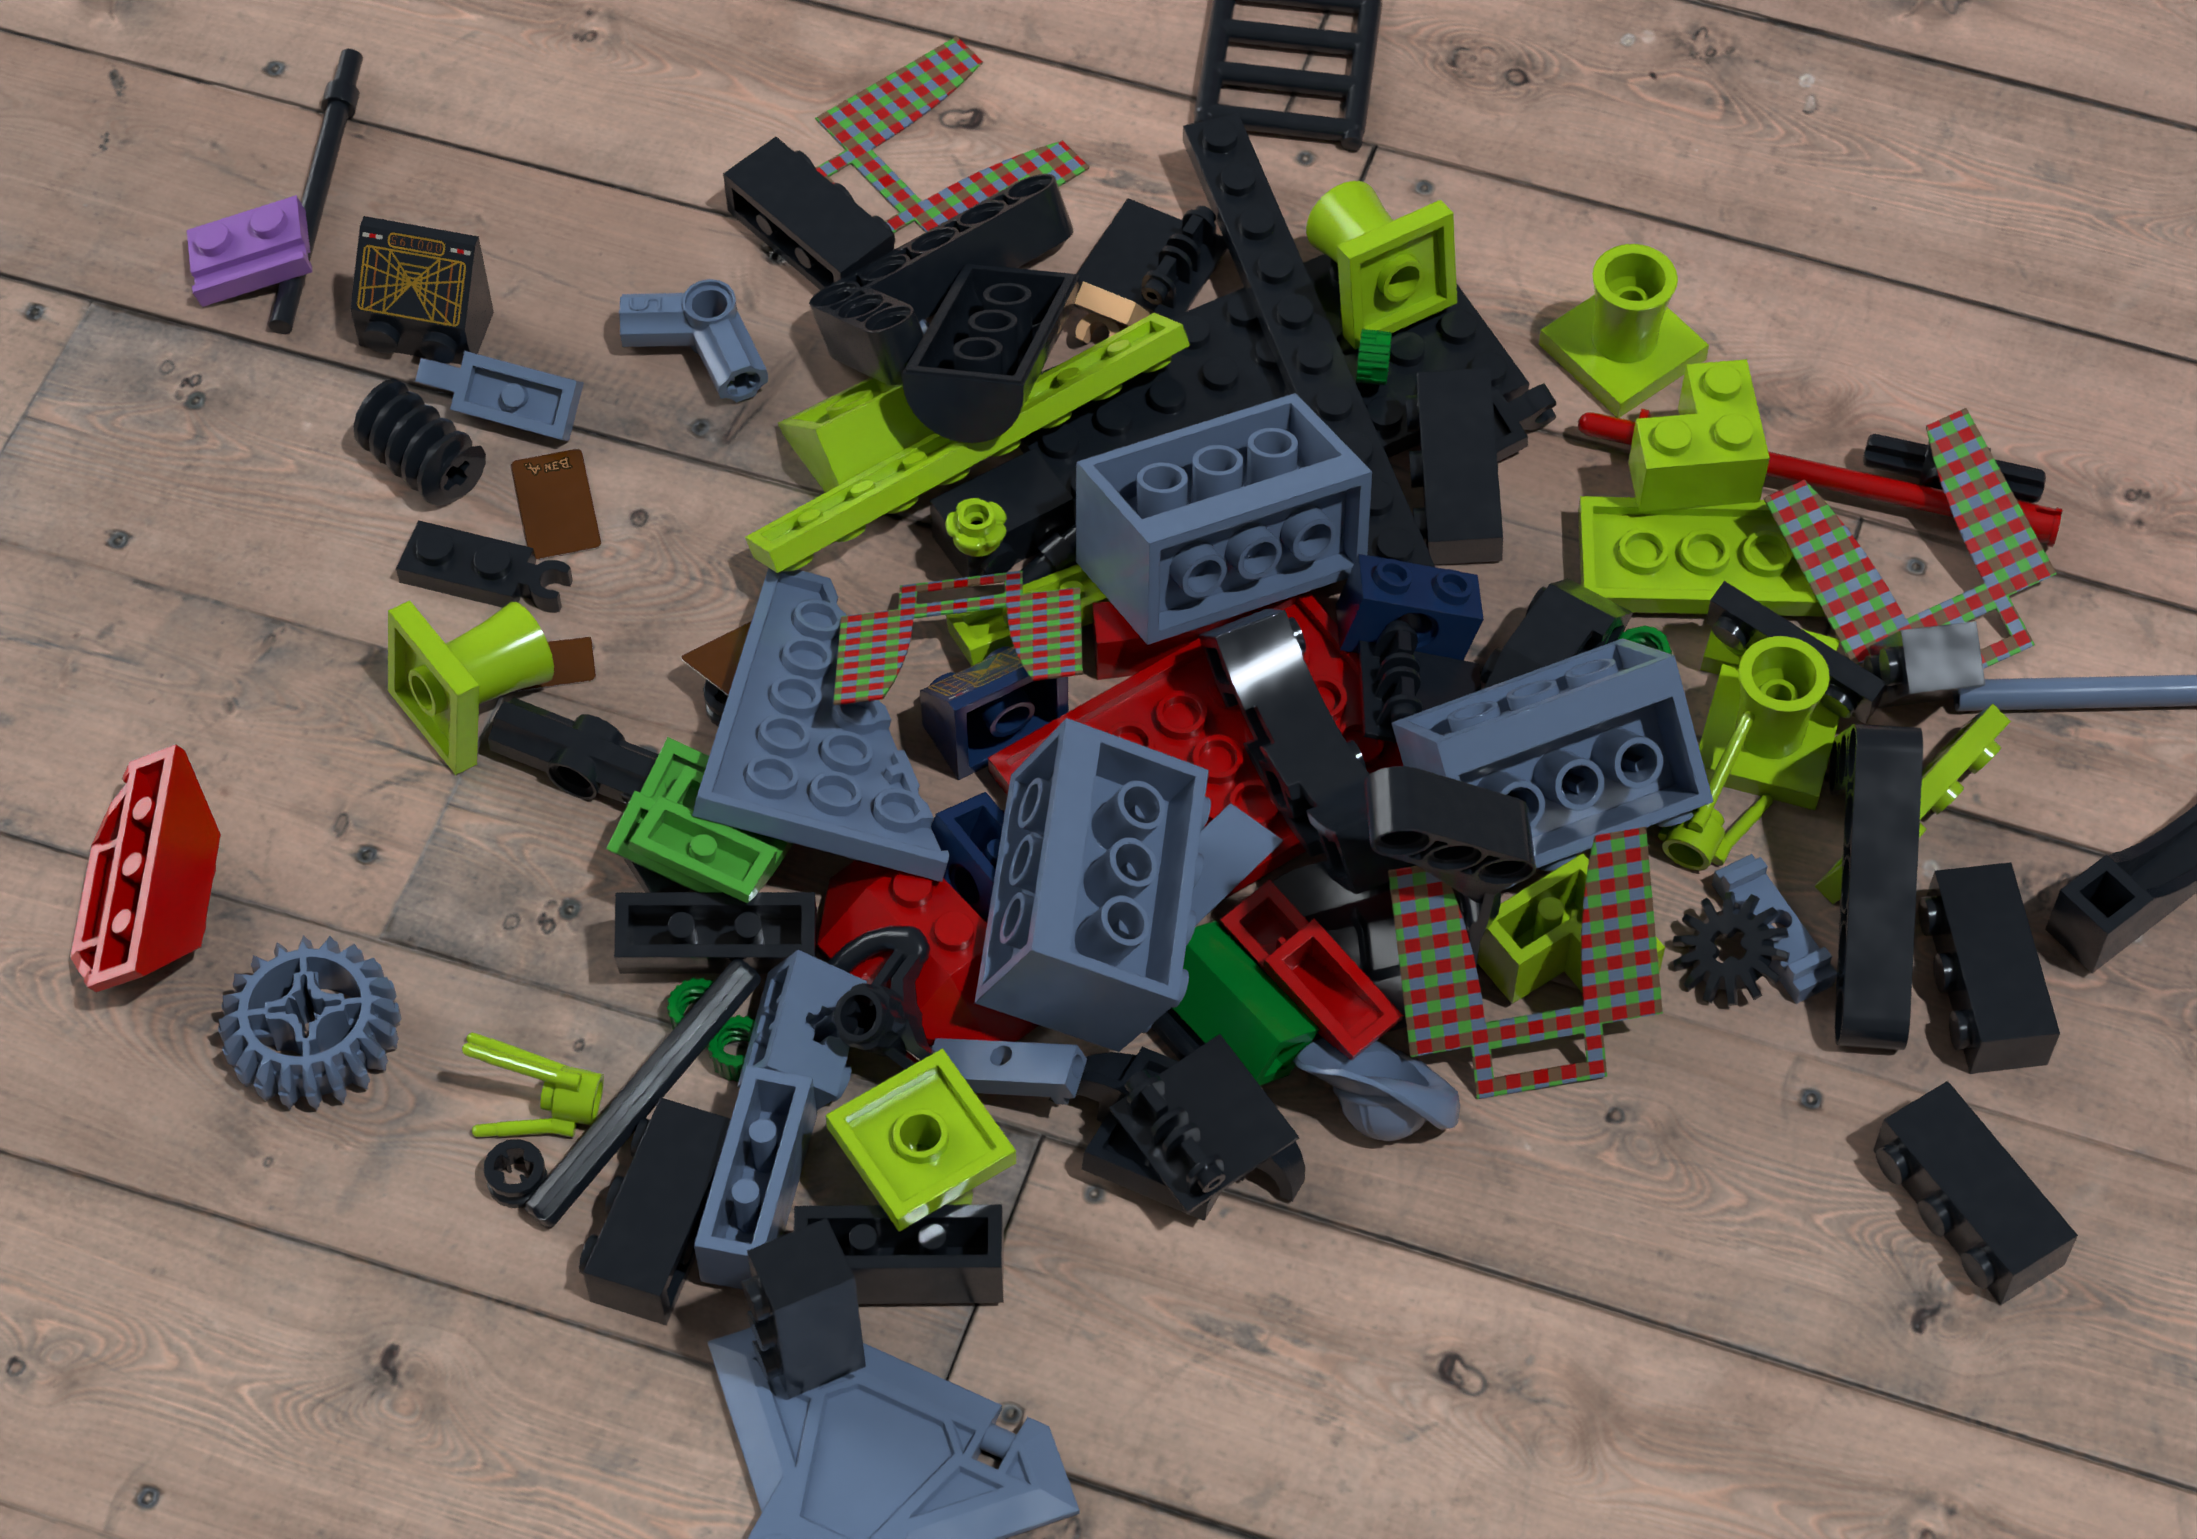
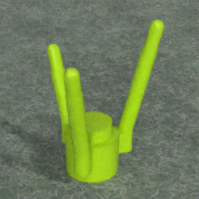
[1658,711,1773,871]
[462,1032,604,1138]

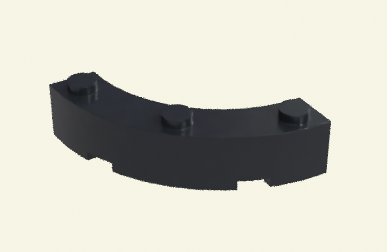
[1198,609,1417,894]

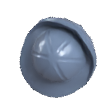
[1293,1038,1460,1141]

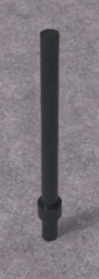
[269,49,363,334]

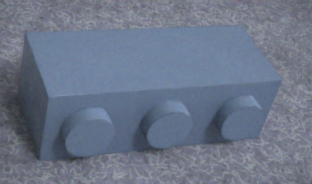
[694,1065,817,1290]

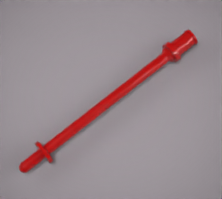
[1578,408,2063,547]

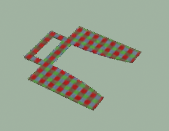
[815,36,1090,233]
[1763,408,2057,669]
[833,570,1083,705]
[1388,827,1663,1099]

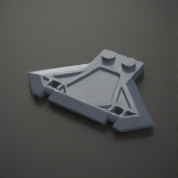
[707,1328,1080,1539]

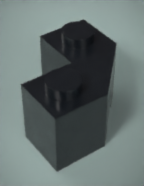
[1480,579,1633,689]

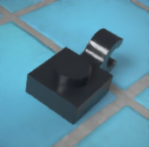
[1492,383,1557,462]

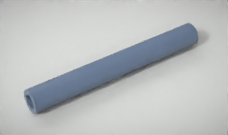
[1953,675,2197,711]

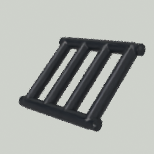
[1194,0,1382,151]

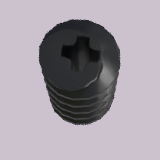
[353,378,486,506]

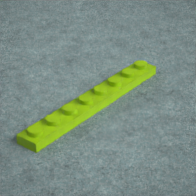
[745,313,1190,573]

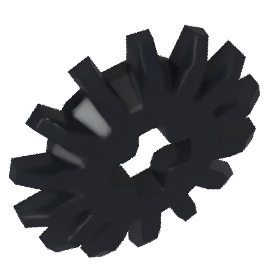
[1672,891,1790,1006]

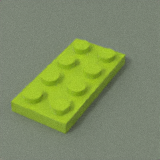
[1578,496,1826,617]

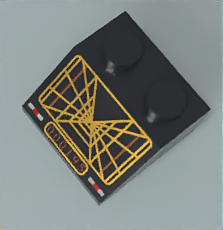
[350,216,494,364]

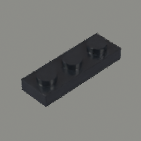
[1706,581,1886,724]

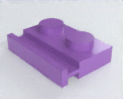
[187,195,313,307]

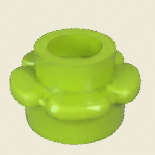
[946,498,1007,557]

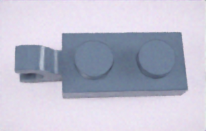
[415,351,584,441]

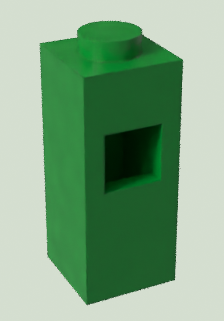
[1173,921,1320,1085]

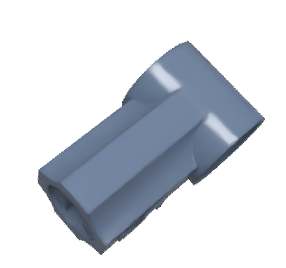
[619,279,768,403]

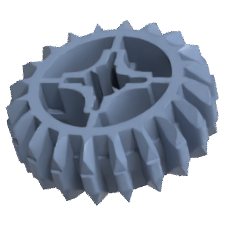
[218,935,401,1110]

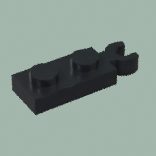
[396,520,573,613]

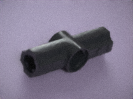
[488,697,659,805]

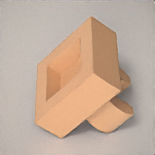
[1075,281,1150,344]

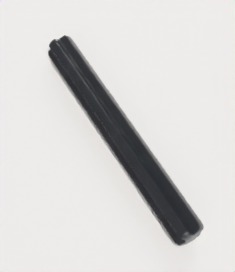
[525,958,761,1228]

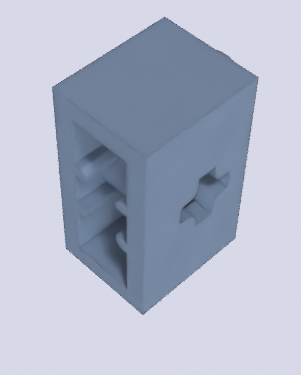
[737,950,867,1110]

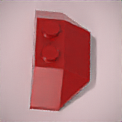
[70,744,221,993]
[817,860,1039,1046]

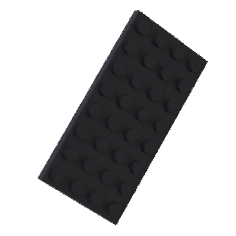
[1019,254,1529,524]

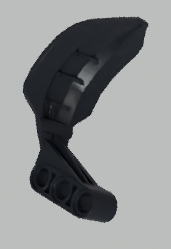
[1272,766,1536,1040]

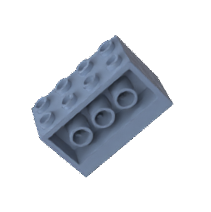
[1076,393,1372,645]
[1391,638,1714,889]
[975,718,1211,1052]

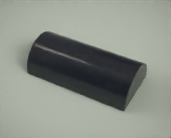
[902,263,1080,443]

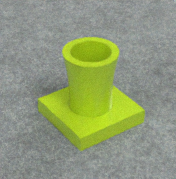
[1306,181,1457,350]
[1539,244,1709,418]
[388,600,554,775]
[1699,636,1840,810]
[825,1048,1017,1232]

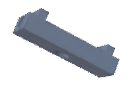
[1711,854,1837,1004]
[932,1038,1087,1105]

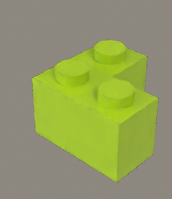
[1628,359,1770,512]
[1477,853,1665,1004]

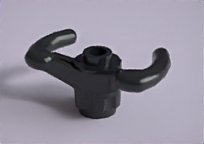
[827,925,935,1069]

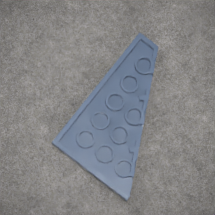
[692,568,949,882]

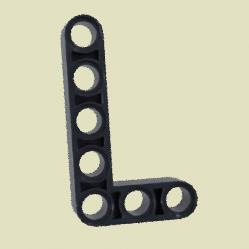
[809,174,1074,385]
[1829,724,1923,1050]

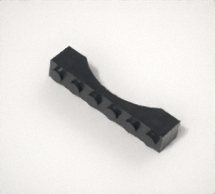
[2045,804,2197,973]

